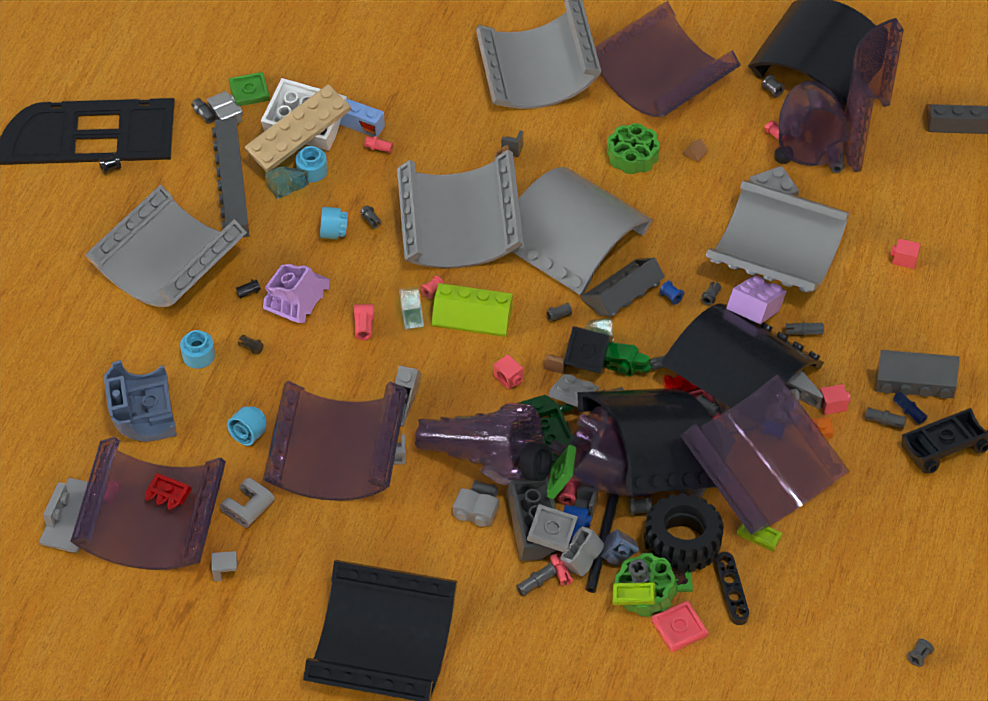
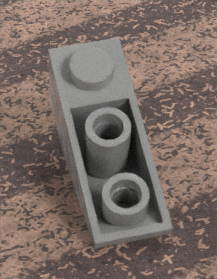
[385,365,422,426]

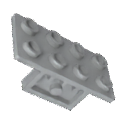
[39,478,106,553]

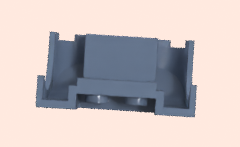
[104,360,177,442]

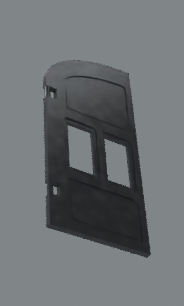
[0,98,175,165]

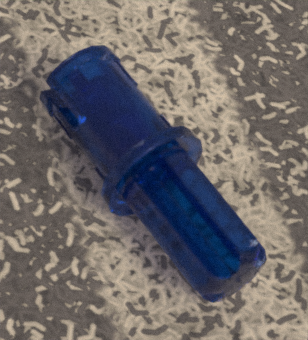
[893,392,928,425]

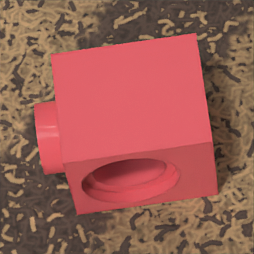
[493,355,523,390]

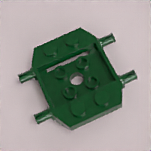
[490,395,588,467]

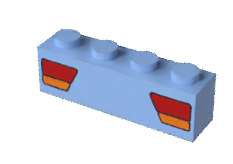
[340,99,385,137]

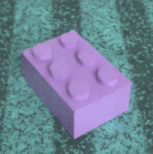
[726,276,786,324]

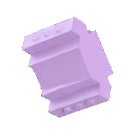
[263,264,330,323]

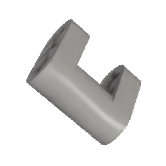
[220,478,275,528]

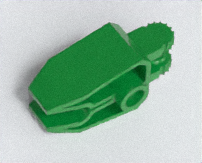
[604,342,651,376]

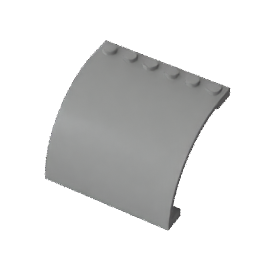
[476,0,602,109]
[397,150,524,268]
[512,167,653,295]
[706,180,850,293]
[85,185,247,307]

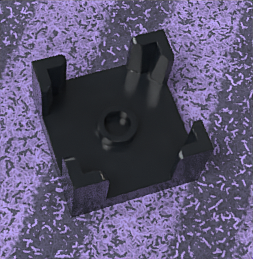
[563,326,613,373]

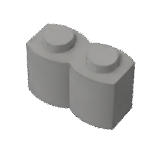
[207,91,243,123]
[452,489,499,527]
[560,527,604,576]

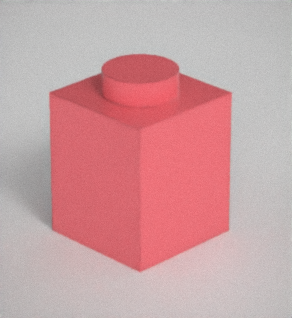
[890,239,921,269]
[820,384,851,415]

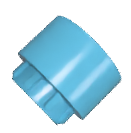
[296,146,328,182]
[320,207,348,240]
[180,330,215,369]
[227,406,267,446]

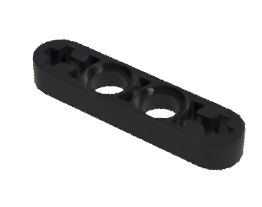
[715,552,749,625]

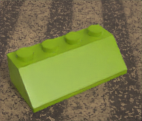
[431,283,513,337]

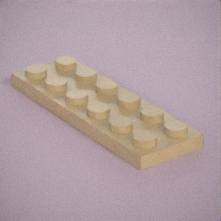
[245,84,351,173]

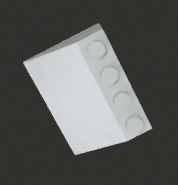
[261,78,347,151]

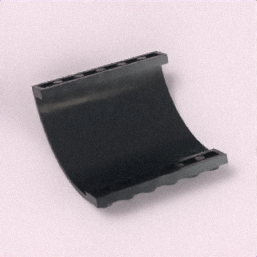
[748,0,892,112]
[661,303,824,424]
[577,388,725,493]
[303,560,457,701]

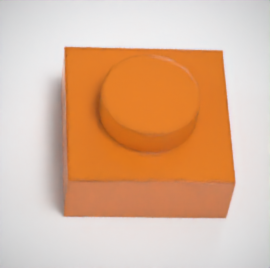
[810,417,833,439]

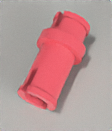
[364,136,393,153]
[550,553,573,586]

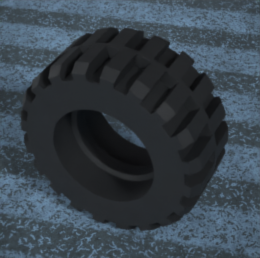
[644,493,724,572]

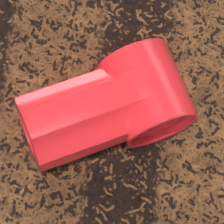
[354,304,374,340]

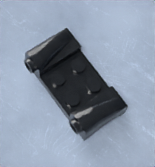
[902,408,988,473]

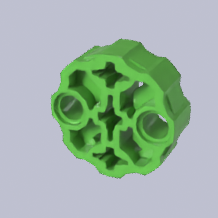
[607,123,660,174]
[615,553,678,616]

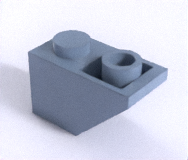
[600,529,639,565]

